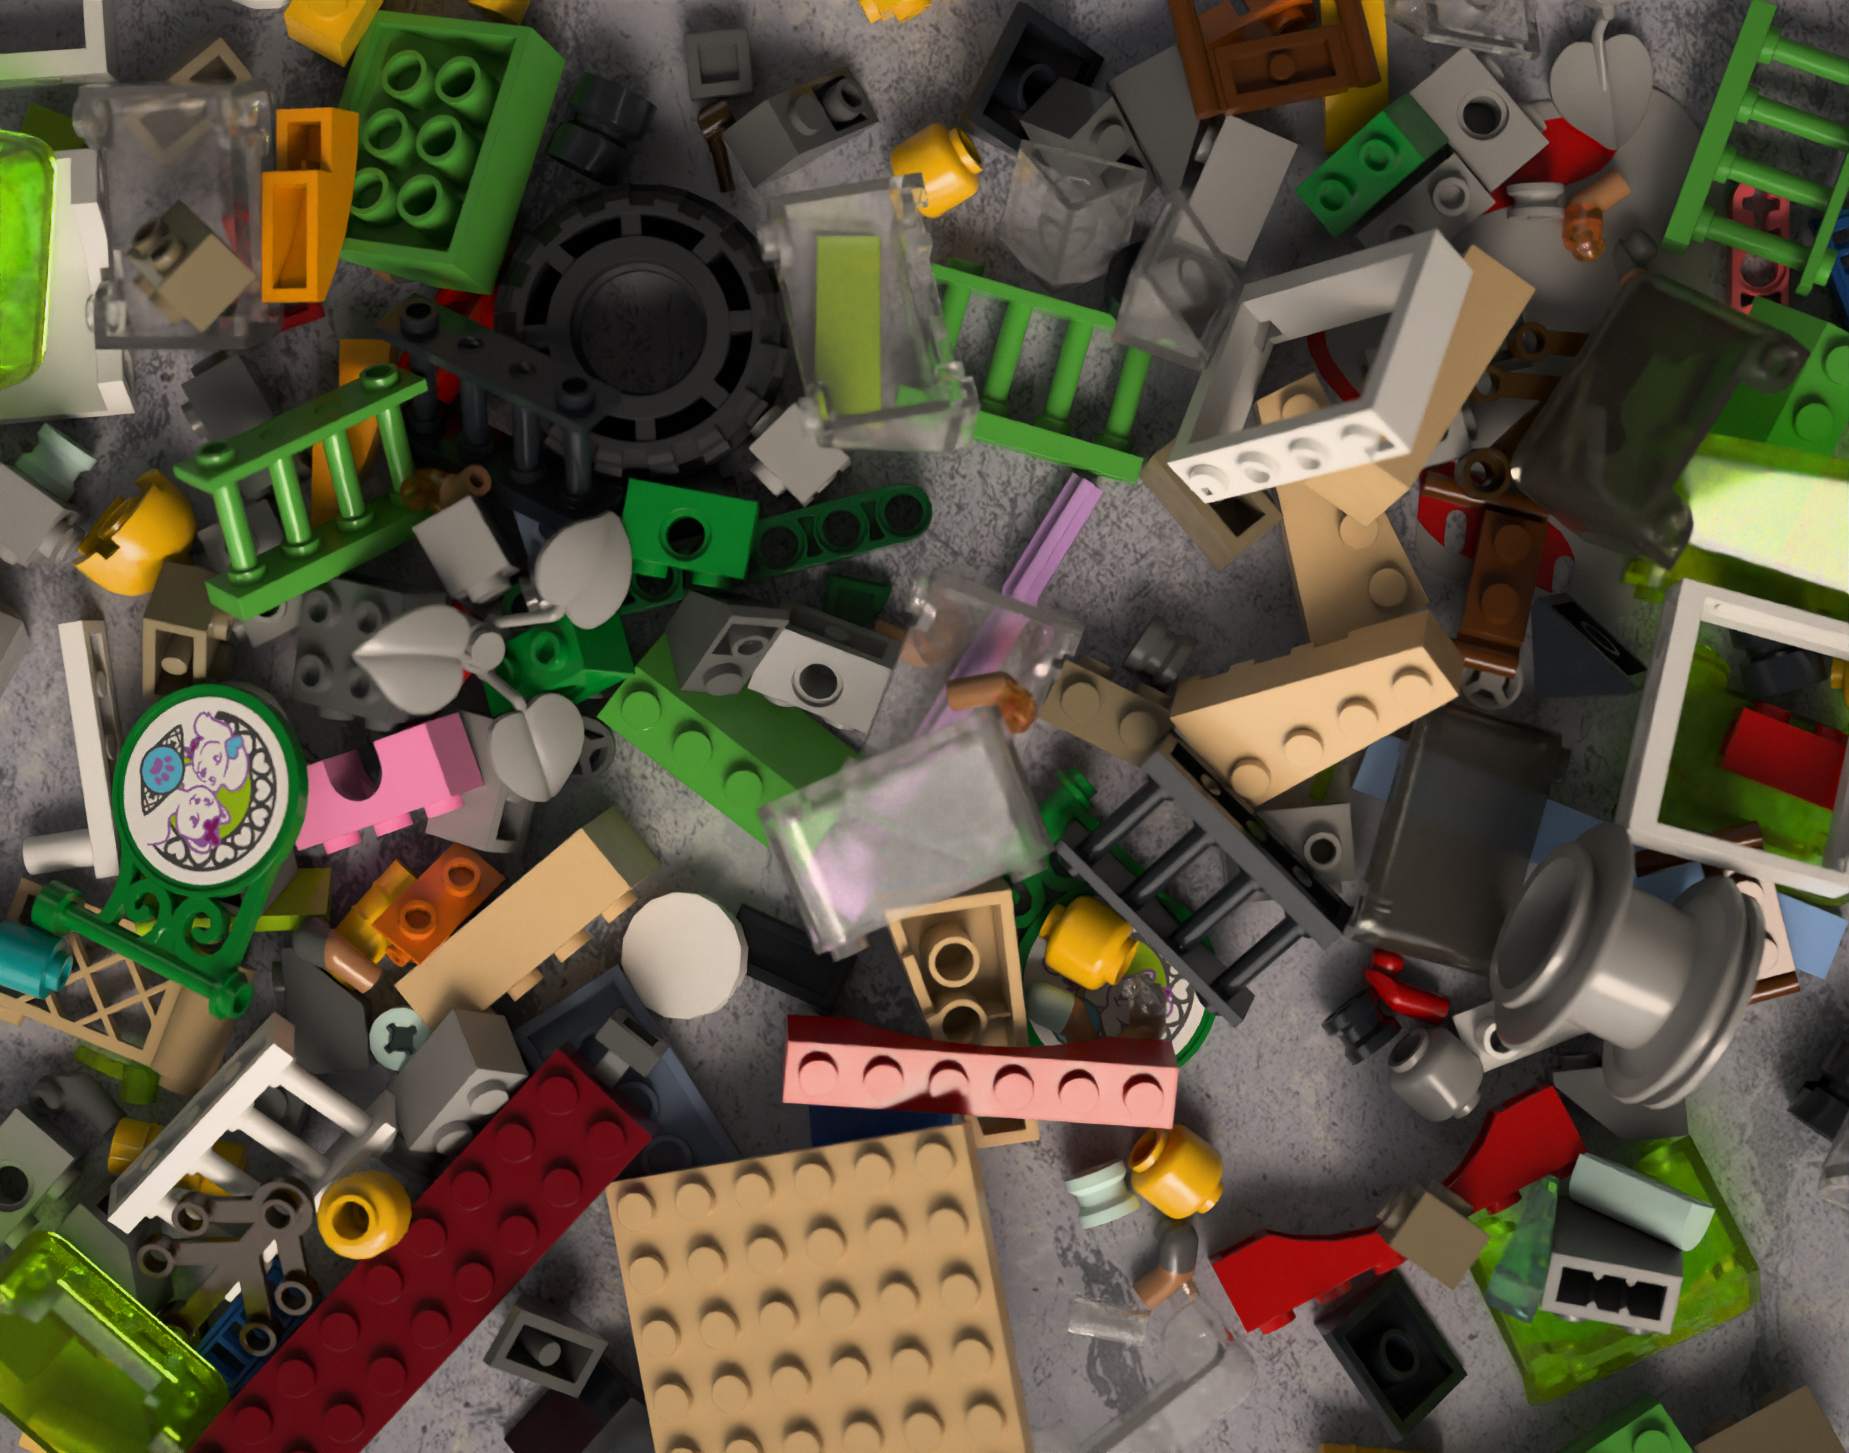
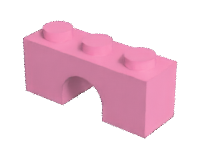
[295,712,484,854]

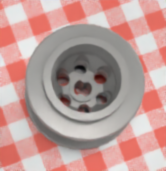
[1489,821,1766,1109]

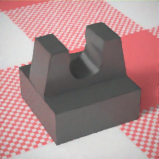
[591,1006,670,1089]

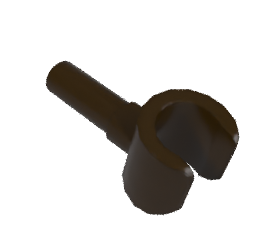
[697,99,736,193]

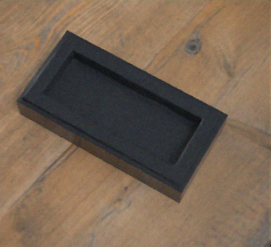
[736,903,858,1014]

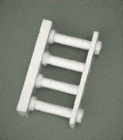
[107,1012,397,1302]

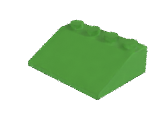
[338,10,566,295]

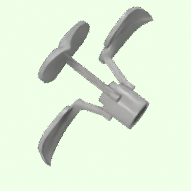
[1461,0,1654,150]
[352,510,632,802]

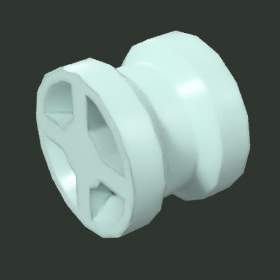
[15,423,98,501]
[369,1004,433,1071]
[1064,1158,1141,1229]

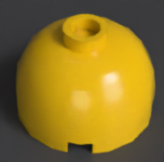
[72,468,197,597]

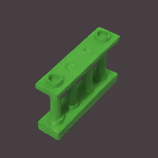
[1659,0,1849,300]
[889,257,1177,486]
[173,363,441,622]

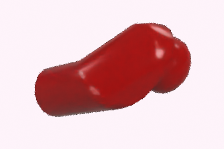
[1363,948,1449,1026]

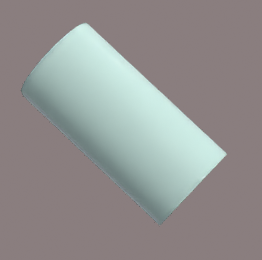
[1569,1152,1716,1251]

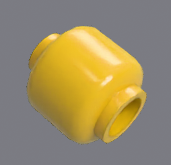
[886,122,985,219]
[1039,895,1140,991]
[1128,1123,1224,1219]
[317,1169,412,1259]

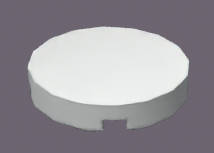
[621,892,748,1019]

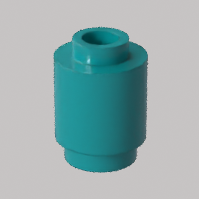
[0,919,73,1000]

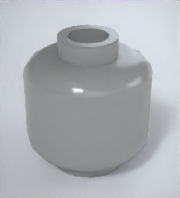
[1388,1027,1484,1122]

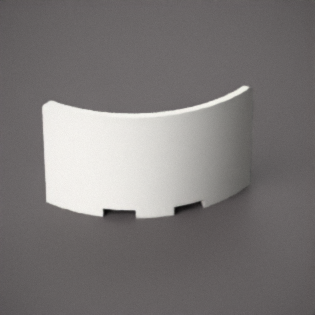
[0,148,135,425]

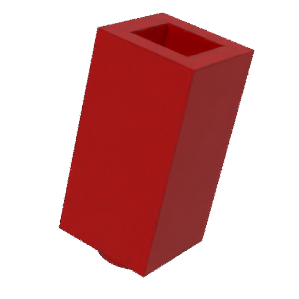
[1712,700,1849,813]

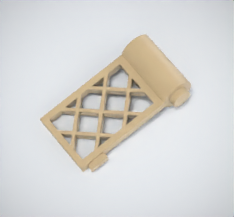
[0,877,257,1097]

